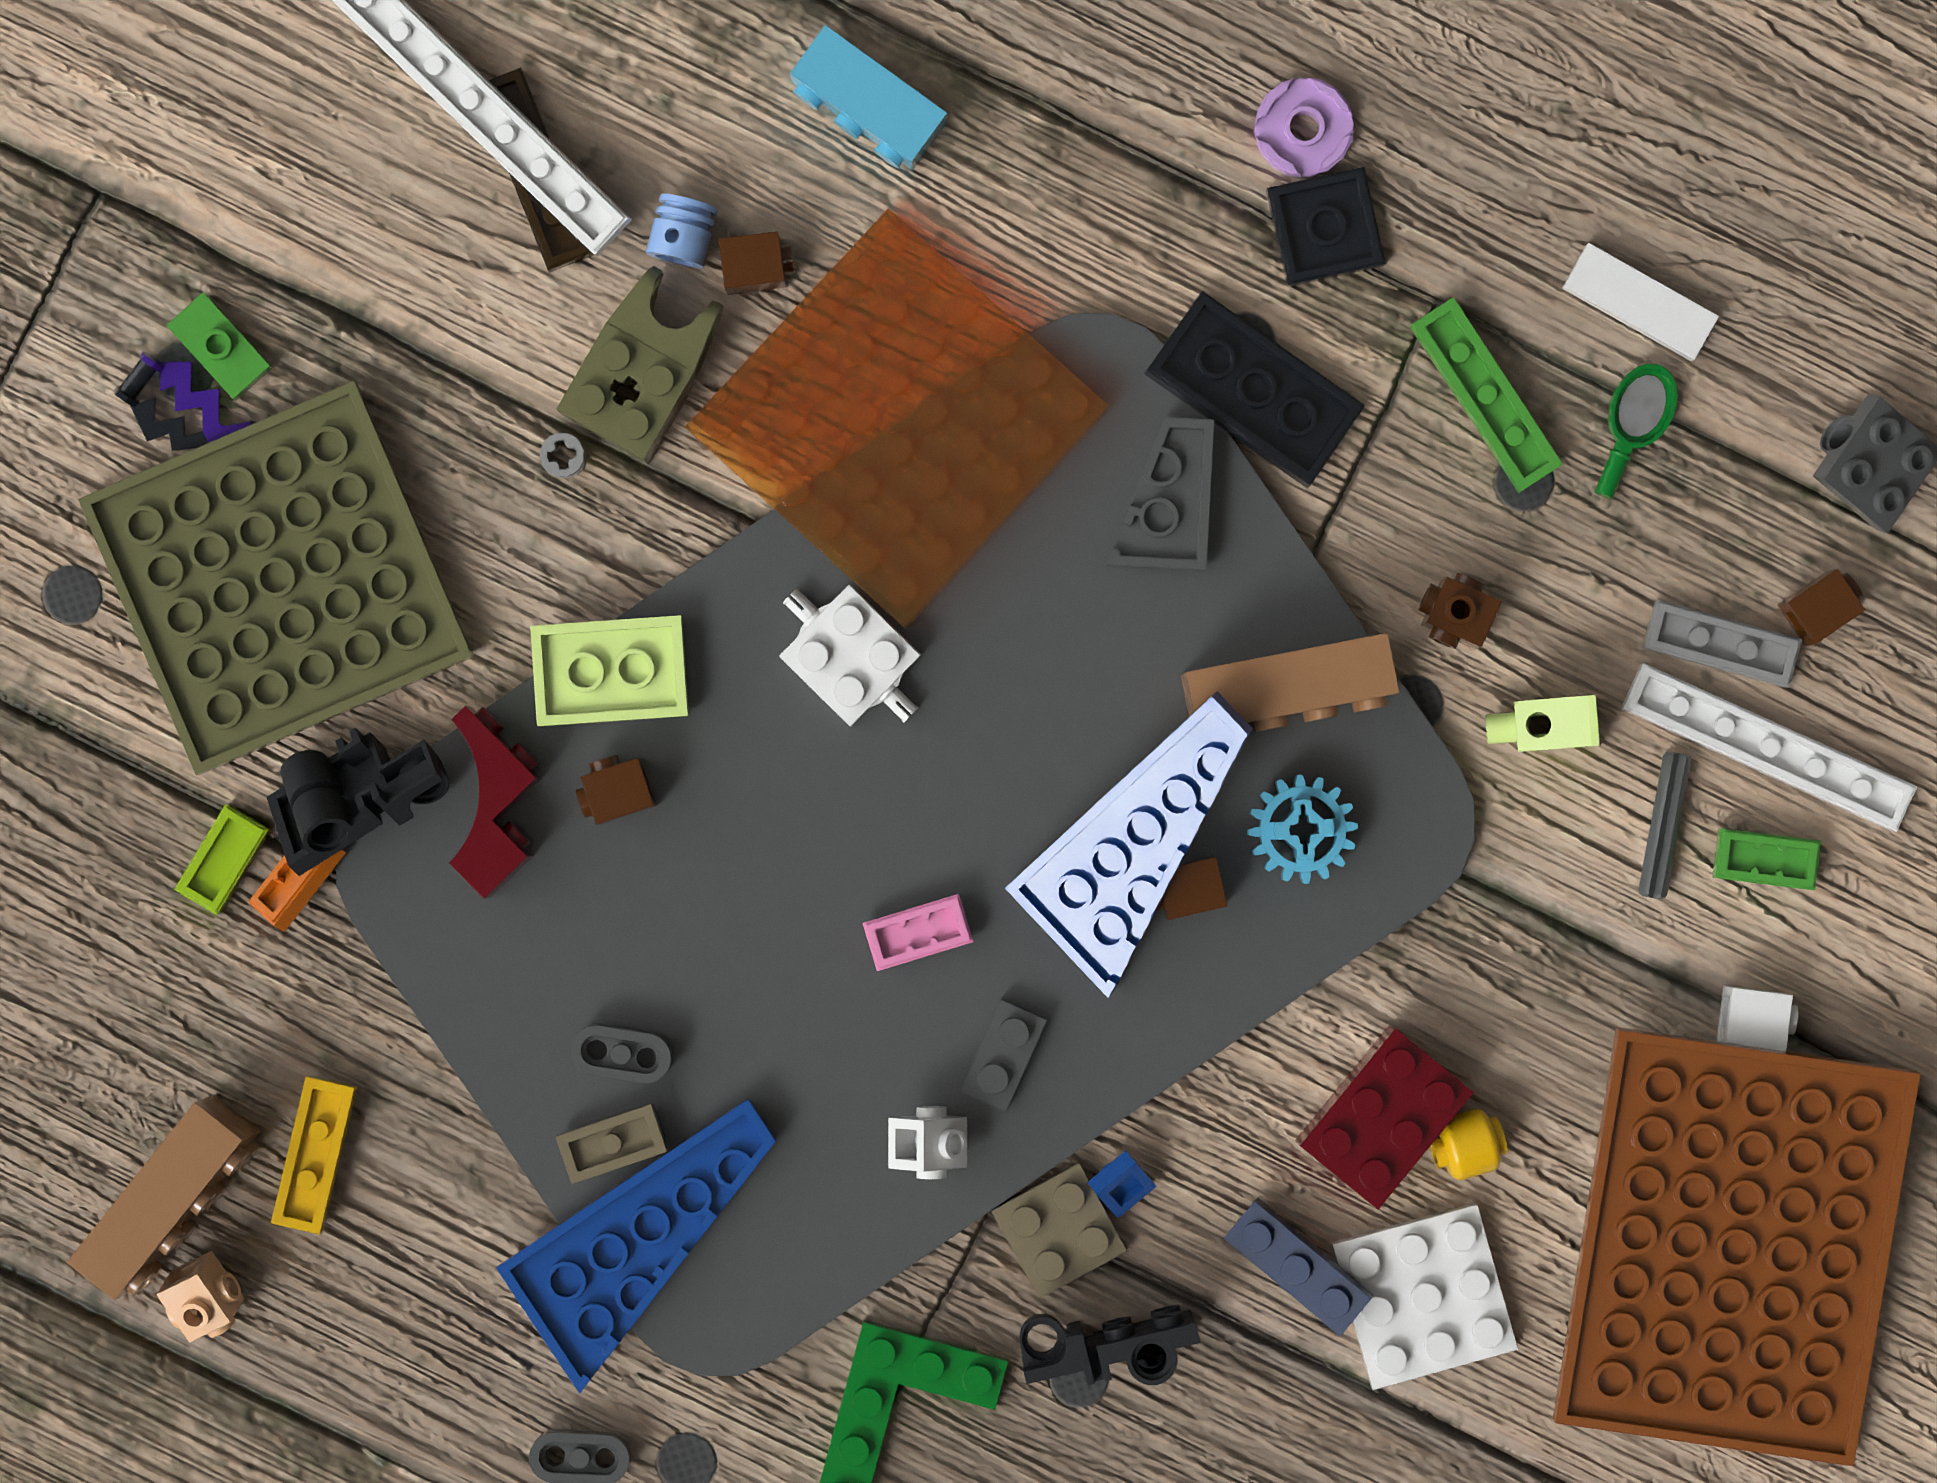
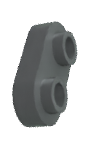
[571,1024,672,1084]
[529,1429,631,1483]

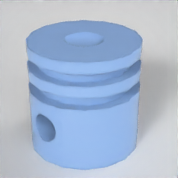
[646,194,718,268]

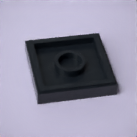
[1266,167,1386,287]

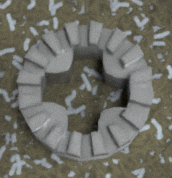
[540,433,587,478]

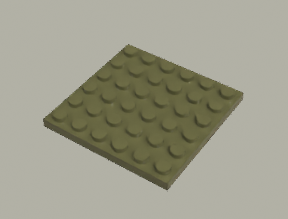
[78,381,474,775]

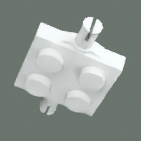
[779,584,922,727]

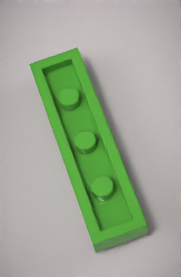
[1410,297,1563,493]

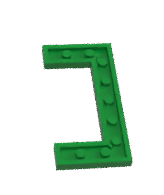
[819,1320,1008,1483]

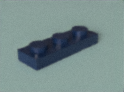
[1224,1198,1374,1336]

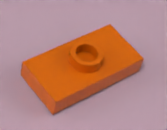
[248,850,346,932]

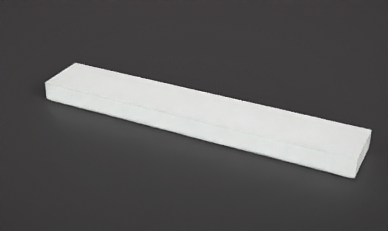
[1621,663,1917,832]

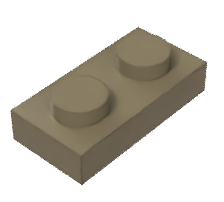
[555,1103,668,1185]

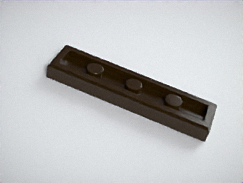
[489,67,594,273]

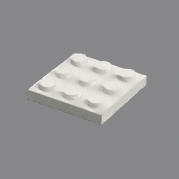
[1331,1203,1518,1390]

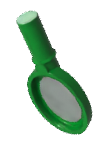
[1594,364,1678,500]

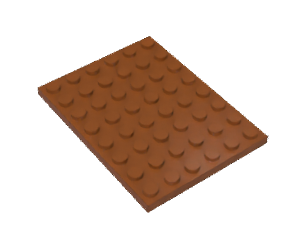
[1553,1027,1920,1467]

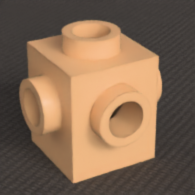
[156,1251,245,1343]

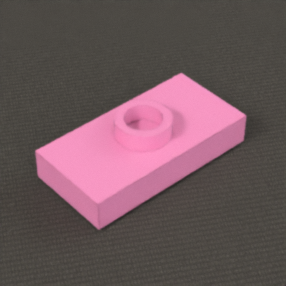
[863,894,973,971]

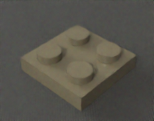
[991,1161,1127,1299]

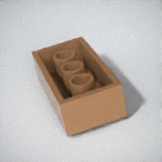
[1181,633,1399,732]
[66,1095,261,1300]

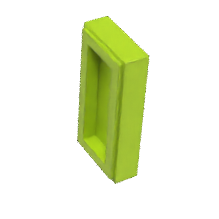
[174,804,271,915]

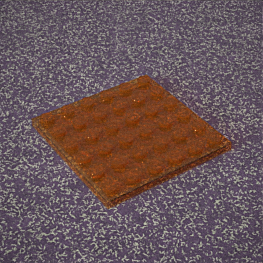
[685,208,1109,630]

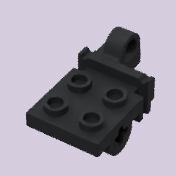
[266,728,450,876]
[1020,1305,1201,1386]

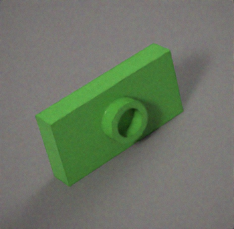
[166,292,273,401]
[1712,828,1821,890]

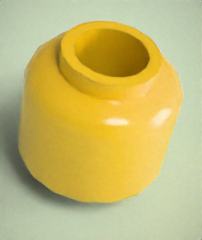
[1430,1108,1507,1180]

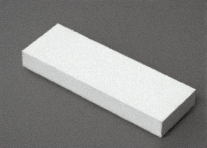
[1562,243,1719,361]

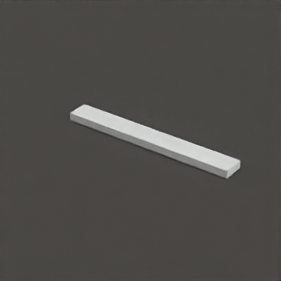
[332,0,632,256]

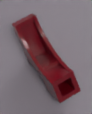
[449,706,541,899]

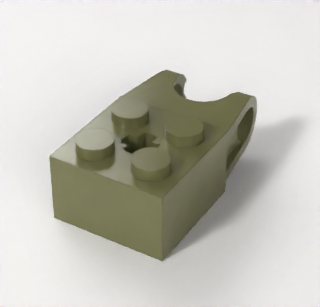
[556,266,724,465]

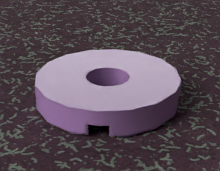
[1254,78,1354,179]

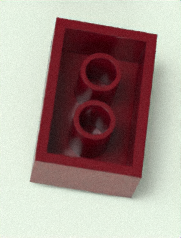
[1295,1025,1474,1210]

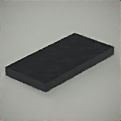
[1144,291,1365,488]

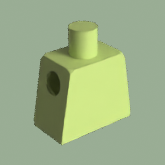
[1485,695,1600,752]

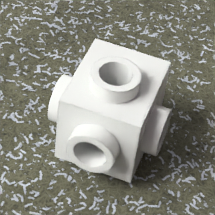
[888,1106,967,1179]

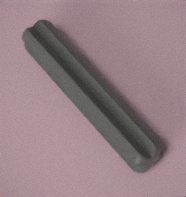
[1638,752,1692,899]

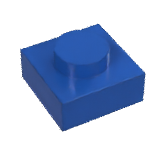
[1087,1151,1157,1218]

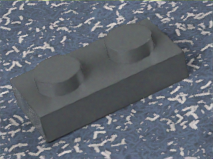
[960,999,1047,1112]

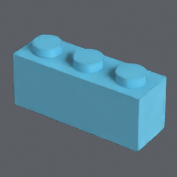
[790,25,947,170]

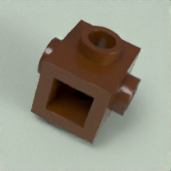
[1418,573,1502,649]

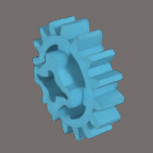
[1247,775,1358,884]

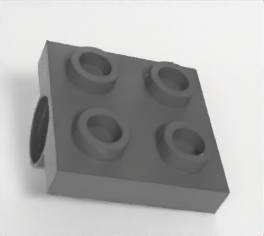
[1813,393,1937,534]

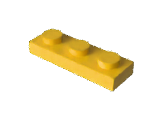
[271,1075,357,1235]

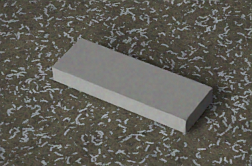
[1642,600,1802,688]

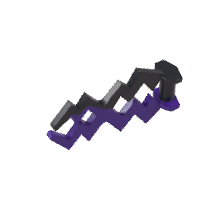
[113,351,253,451]

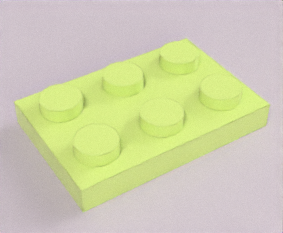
[530,615,689,727]

